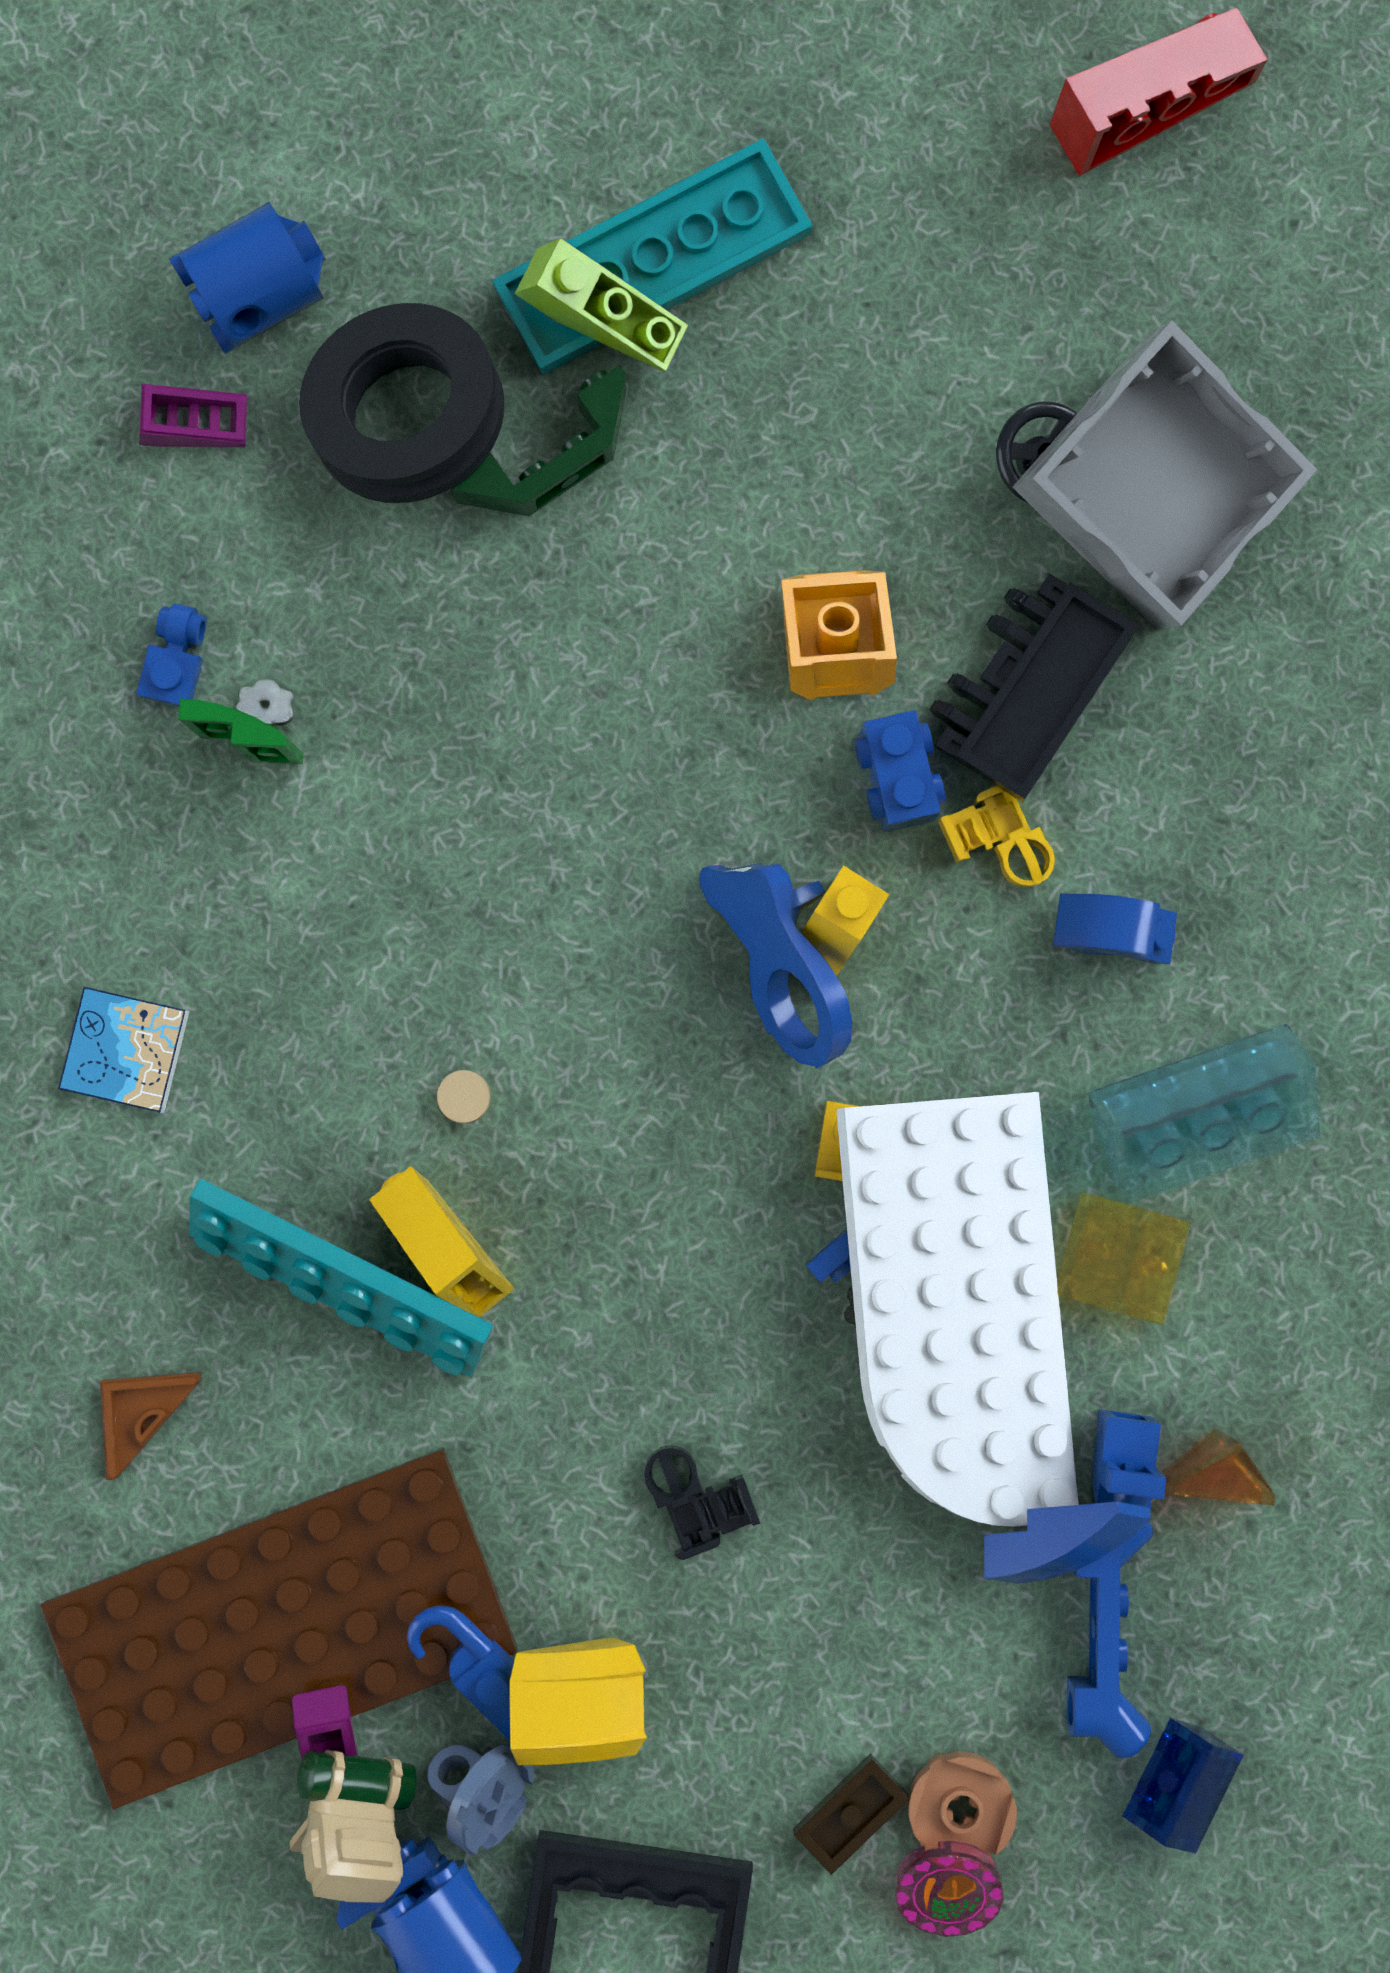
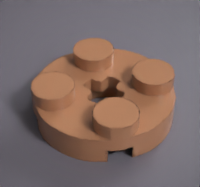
[907,1751,1017,1868]

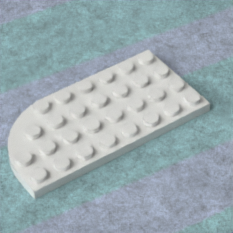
[836,1092,1079,1527]

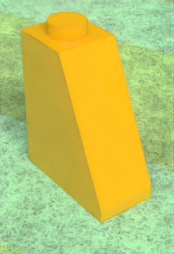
[789,865,890,980]
[369,1166,514,1318]

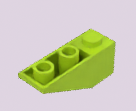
[515,238,688,372]

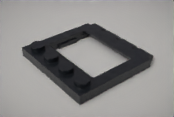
[518,1830,753,1973]

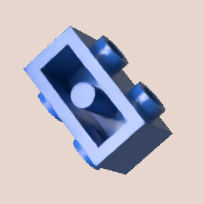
[854,710,946,833]

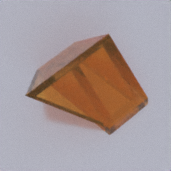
[1161,1428,1275,1506]

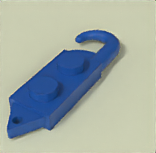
[407,1605,514,1741]

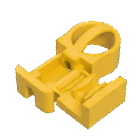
[937,786,1055,888]

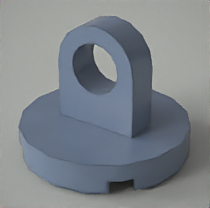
[427,1744,535,1855]

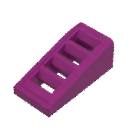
[139,384,247,447]
[292,1685,359,1760]

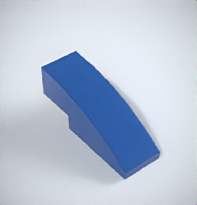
[984,1502,1150,1584]

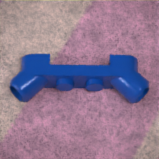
[1067,1522,1153,1758]

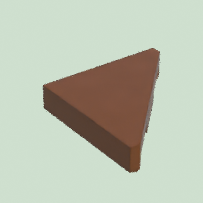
[100,1372,202,1480]

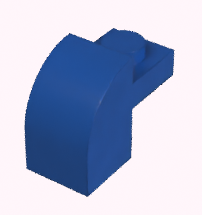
[1053,893,1177,965]
[1092,1409,1166,1509]

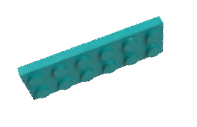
[492,138,813,376]
[189,1178,494,1378]

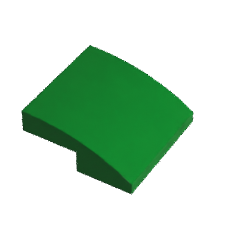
[178,698,304,764]

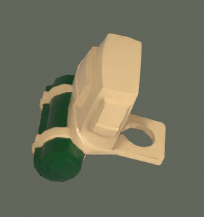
[290,1750,417,1903]

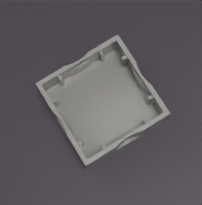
[1013,320,1317,630]

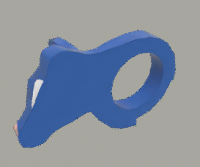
[699,863,852,1069]

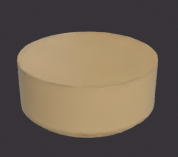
[437,1070,491,1123]

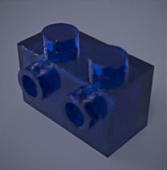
[1122,1717,1244,1854]

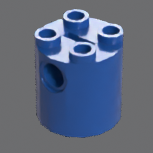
[169,202,326,354]
[371,1854,522,1973]

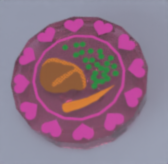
[894,1841,1004,1937]

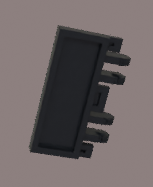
[929,573,1139,803]

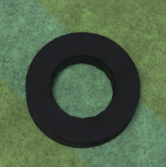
[299,303,505,503]

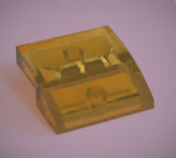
[1056,1192,1191,1325]

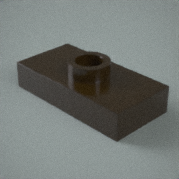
[793,1753,910,1875]

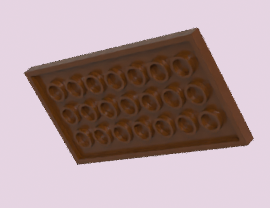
[40,1448,518,1810]

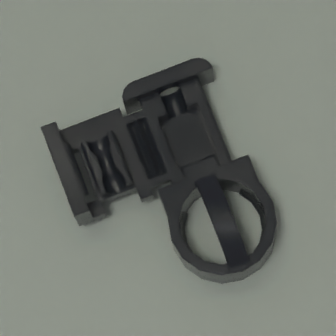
[644,1445,760,1560]

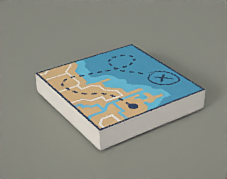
[58,987,189,1113]

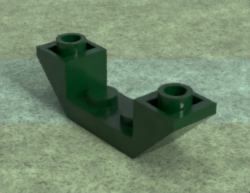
[450,365,627,516]

